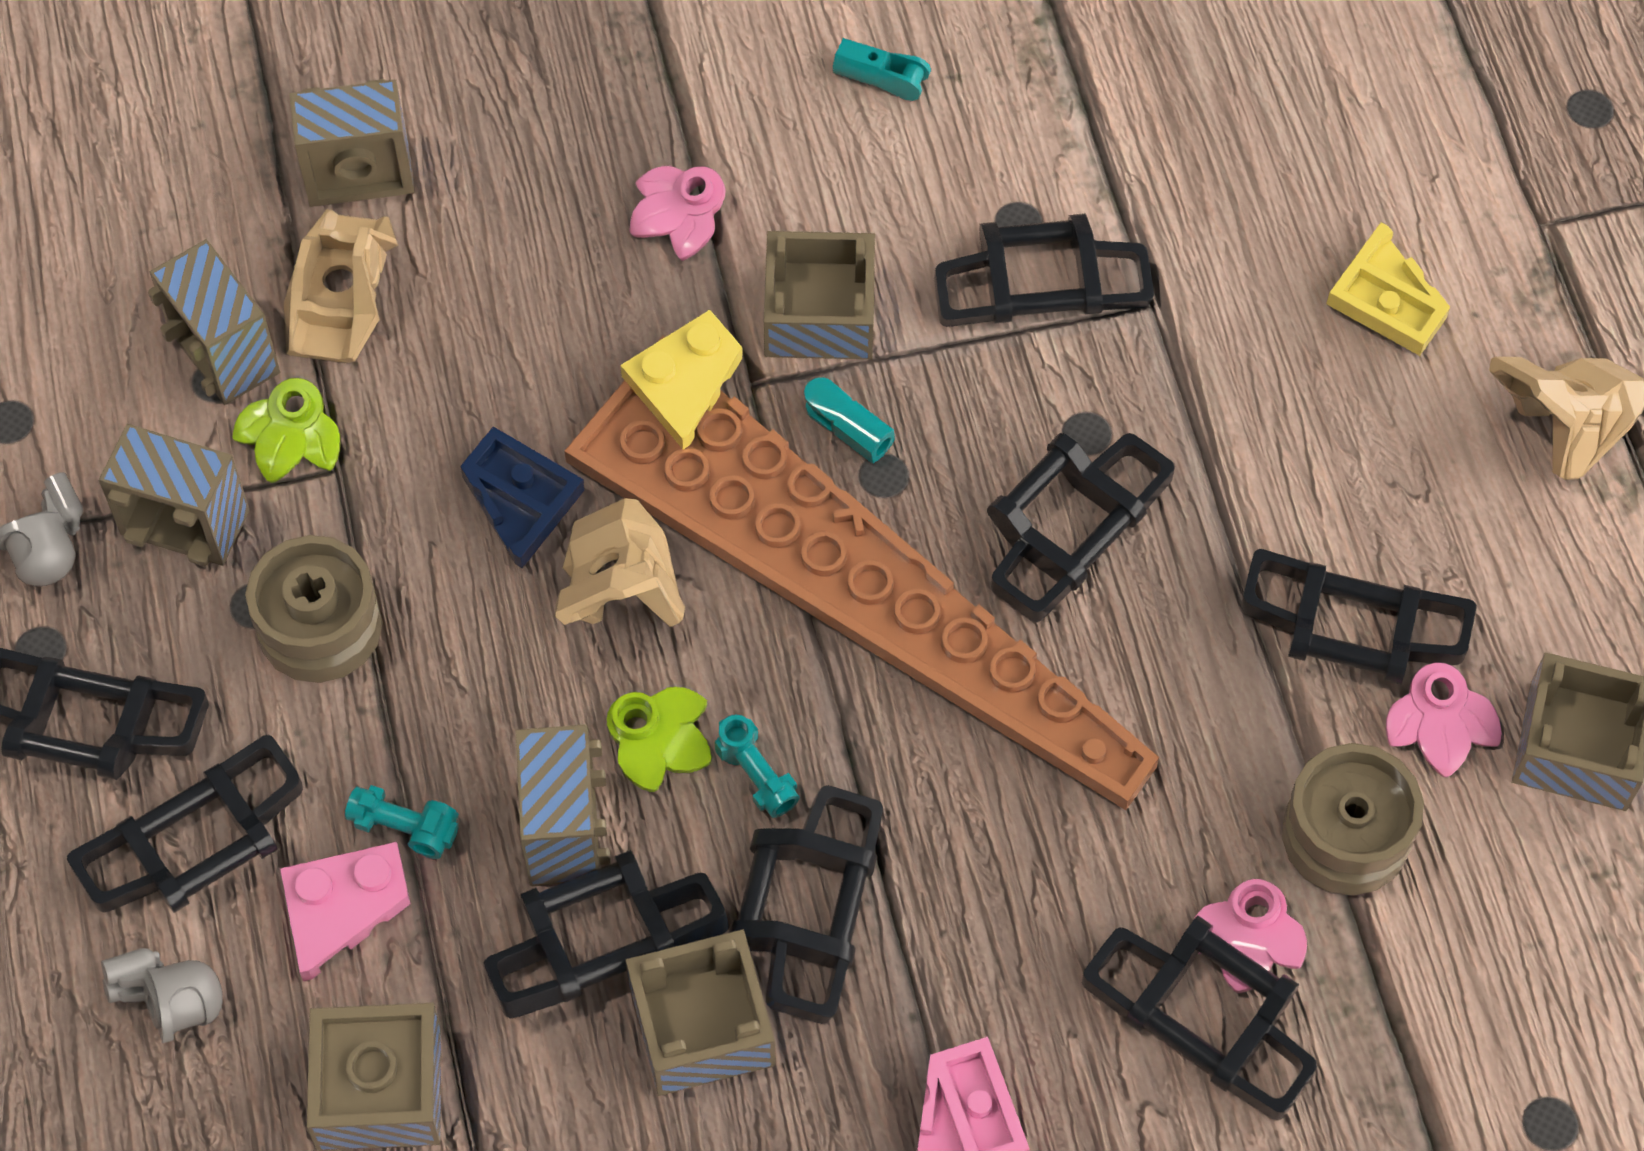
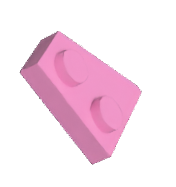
[280,842,411,981]
[917,1037,1030,1151]

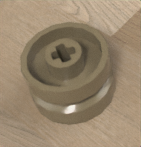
[245,535,383,683]
[1282,743,1424,896]

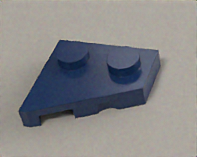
[460,426,585,568]

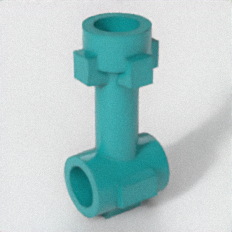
[714,715,800,818]
[345,785,459,859]

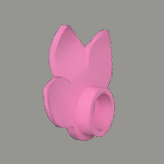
[630,166,725,261]
[1386,663,1502,778]
[1194,879,1307,993]

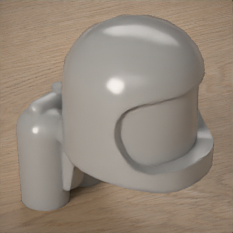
[0,472,83,587]
[101,948,223,1043]

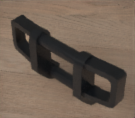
[934,213,1154,327]
[987,433,1175,622]
[1241,549,1477,685]
[0,648,209,780]
[67,735,303,913]
[728,785,883,1024]
[484,850,729,1019]
[1082,916,1317,1120]

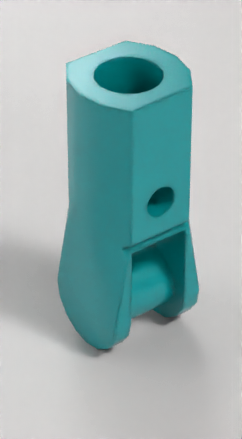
[833,38,931,101]
[804,377,895,464]

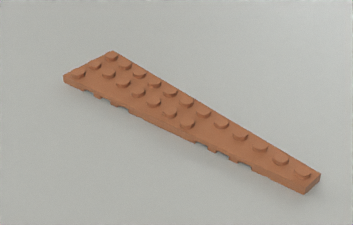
[564,336,1159,810]

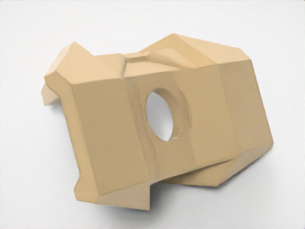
[284,209,398,363]
[1489,357,1644,480]
[555,498,685,627]

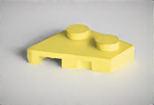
[1326,222,1450,356]
[620,310,742,450]

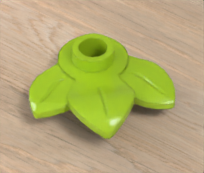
[233,378,341,483]
[607,687,712,792]

